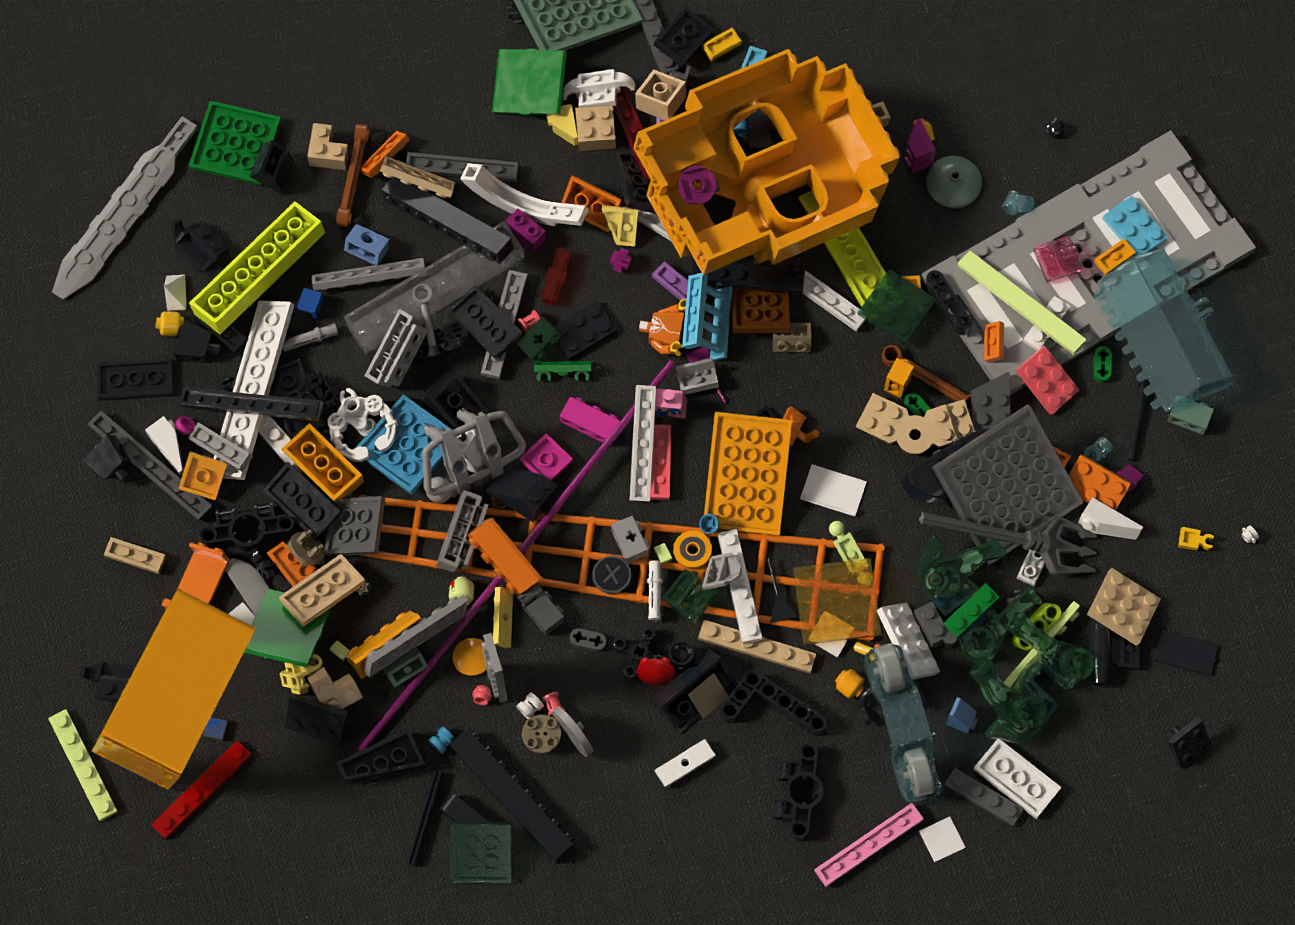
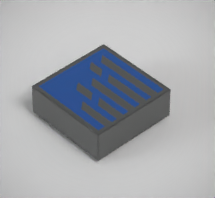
[203,717,228,741]

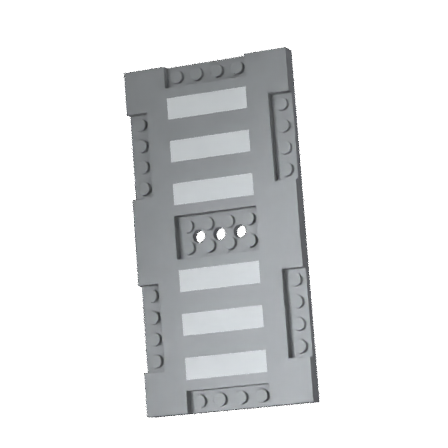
[921,130,1256,395]

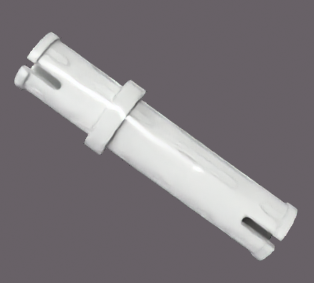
[647,561,663,621]

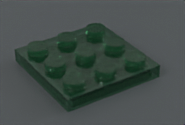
[857,269,936,345]
[450,822,511,883]

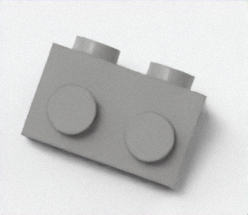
[676,358,719,395]

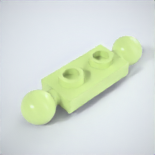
[829,521,873,587]

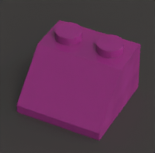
[904,119,936,173]

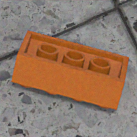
[468,518,542,595]

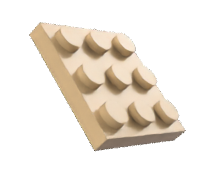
[1087,568,1161,646]

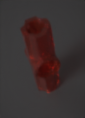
[541,248,572,306]

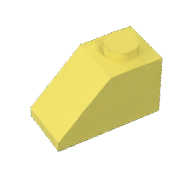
[547,104,578,146]

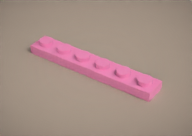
[814,803,923,887]

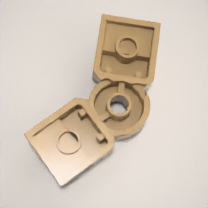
[856,393,975,455]

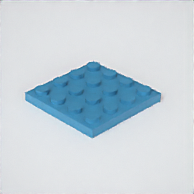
[356,395,452,495]

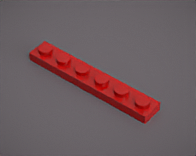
[151,740,252,839]

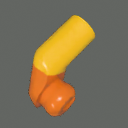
[913,118,935,141]
[854,642,882,657]

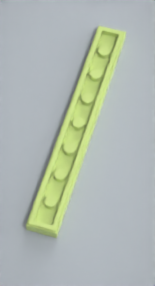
[957,251,1086,355]

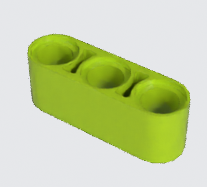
[1012,603,1062,650]

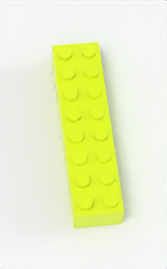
[189,202,325,334]

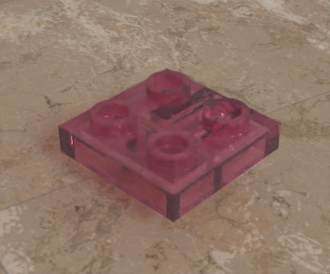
[1033,236,1083,283]

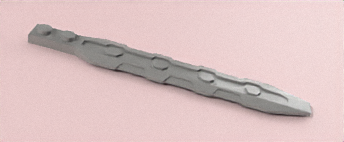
[52,116,198,300]

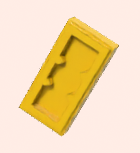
[701,27,742,62]

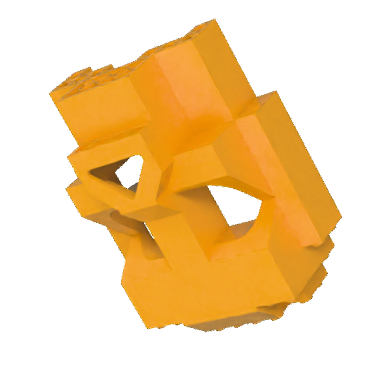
[634,49,900,275]

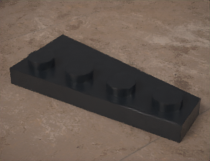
[613,151,656,214]

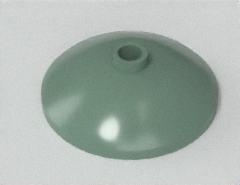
[926,156,982,208]

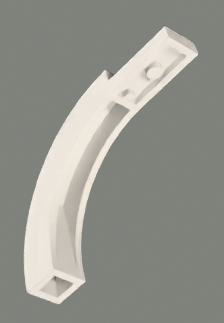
[460,163,588,226]

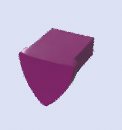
[1116,464,1144,493]

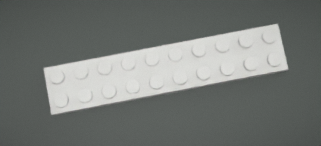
[213,301,294,480]

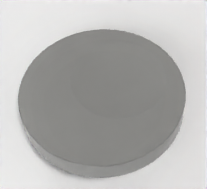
[552,707,594,757]

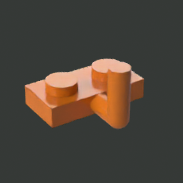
[783,406,819,448]

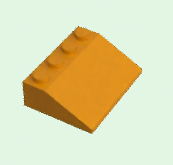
[346,611,421,679]

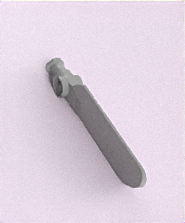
[225,559,319,676]

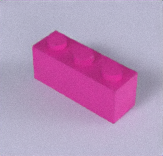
[560,397,620,447]

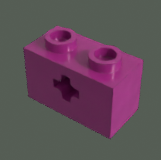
[505,209,546,253]

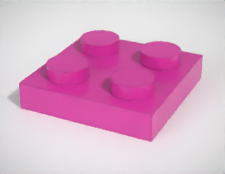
[519,433,573,481]

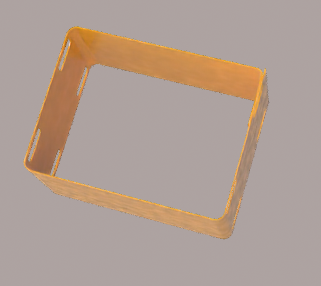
[92,589,256,790]

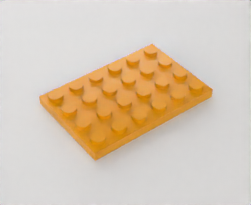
[704,411,792,535]

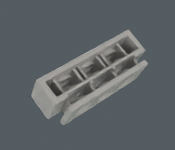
[365,308,428,388]
[436,490,488,573]

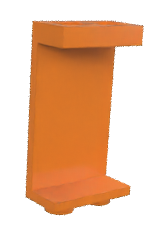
[162,543,230,609]

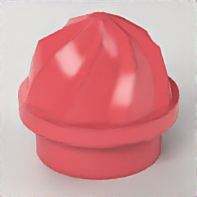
[472,685,492,705]

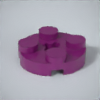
[678,166,716,205]

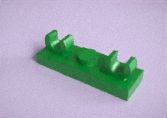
[534,361,591,381]

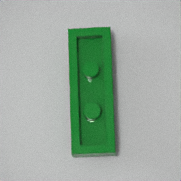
[943,583,999,638]

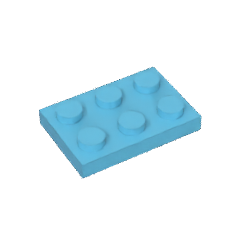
[1102,196,1168,260]

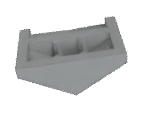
[702,552,742,590]

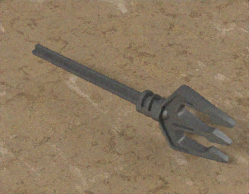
[919,512,1097,576]

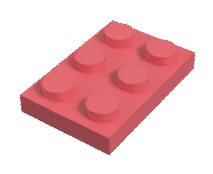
[1015,346,1079,414]

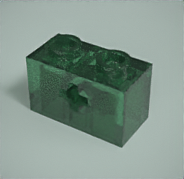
[517,316,562,361]

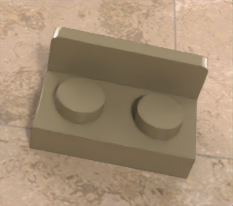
[773,323,811,352]

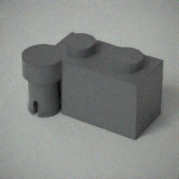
[517,582,564,636]
[914,602,958,650]

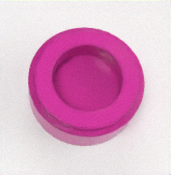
[175,416,195,435]

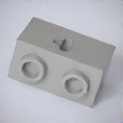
[611,516,650,563]

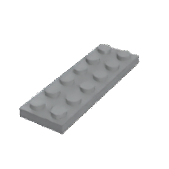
[365,595,468,678]
[481,633,508,703]

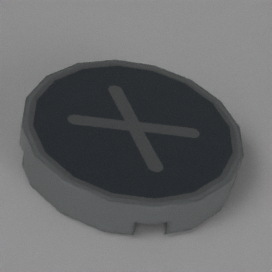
[593,556,631,595]

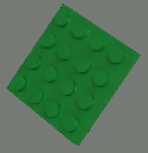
[189,101,281,185]

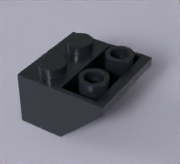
[249,140,295,194]

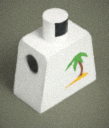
[455,430,499,473]

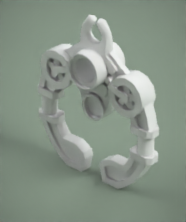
[328,388,398,462]

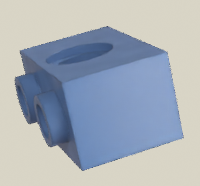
[344,224,389,266]

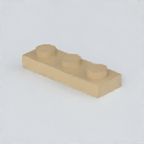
[104,537,166,574]

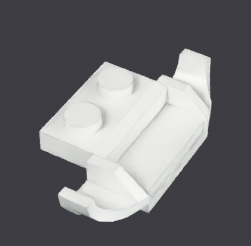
[563,69,635,108]

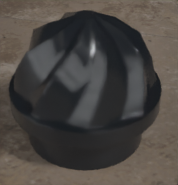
[1046,118,1064,137]

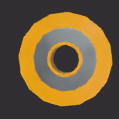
[673,531,712,569]

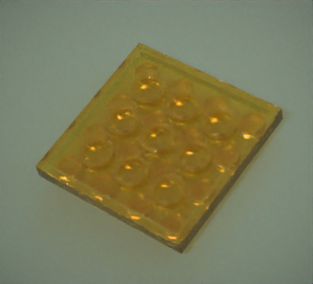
[793,559,881,645]

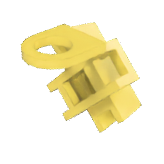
[279,654,322,695]

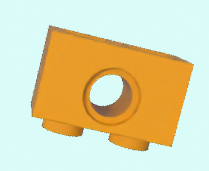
[884,358,914,398]

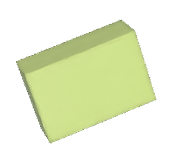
[654,543,672,565]
[329,641,350,661]

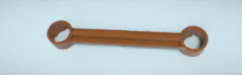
[336,123,369,227]
[882,345,971,416]

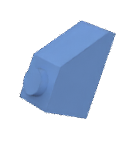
[946,697,978,734]

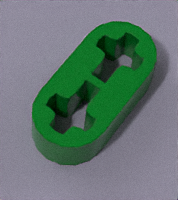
[1093,346,1112,383]
[904,393,930,416]

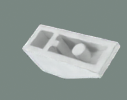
[145,416,184,478]
[1077,498,1143,540]

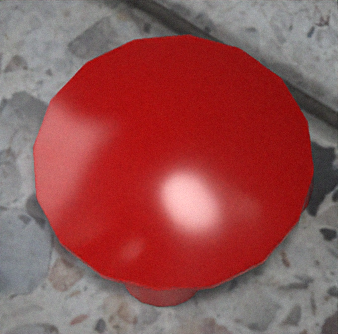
[637,658,676,686]

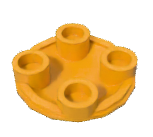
[453,638,486,676]

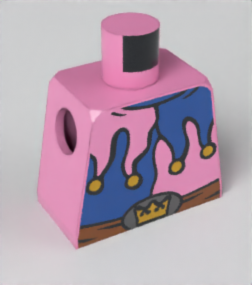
[654,389,687,420]

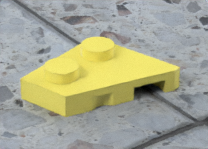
[602,205,638,246]

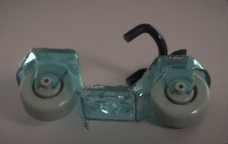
[859,643,943,803]

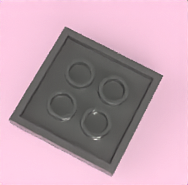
[324,496,385,557]

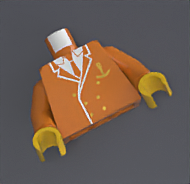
[639,299,687,356]

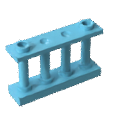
[682,273,732,361]

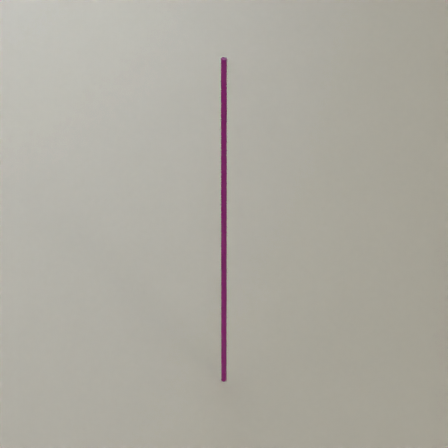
[358,360,675,751]

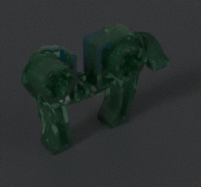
[918,533,1042,664]
[969,613,1094,743]

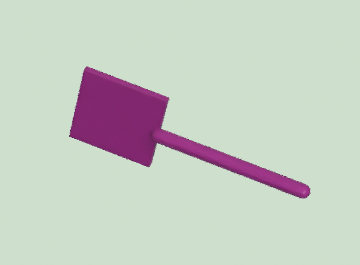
[686,347,727,404]

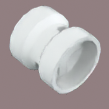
[516,692,544,719]

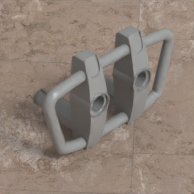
[423,408,526,496]

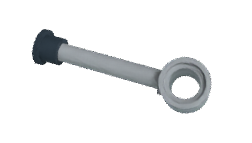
[412,284,442,358]

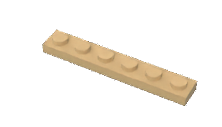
[698,620,816,674]

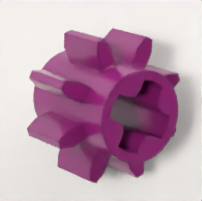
[610,248,633,273]

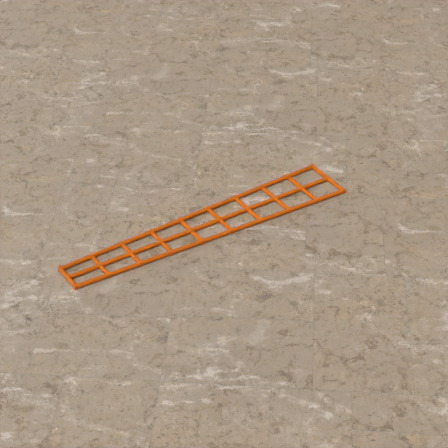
[358,495,885,642]

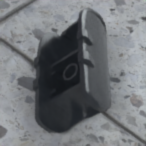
[901,429,989,506]

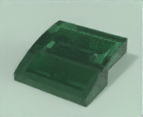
[662,569,718,623]

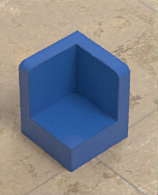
[297,288,324,319]

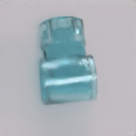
[1001,190,1034,215]
[1083,437,1113,463]

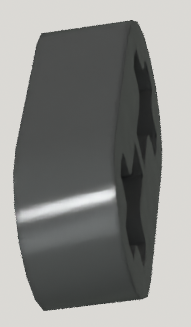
[570,629,606,652]

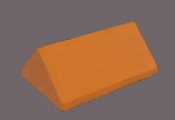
[561,175,622,232]

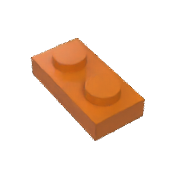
[984,321,1004,363]

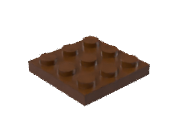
[732,287,790,333]

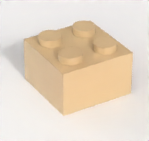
[635,70,687,120]
[576,105,616,151]

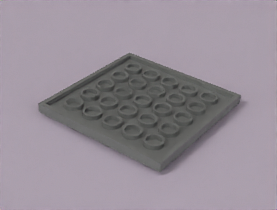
[932,405,1084,565]

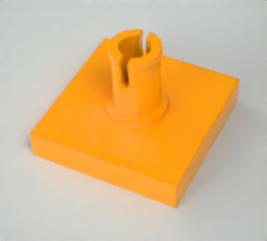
[178,452,227,500]

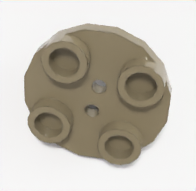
[287,529,325,566]
[522,714,561,754]

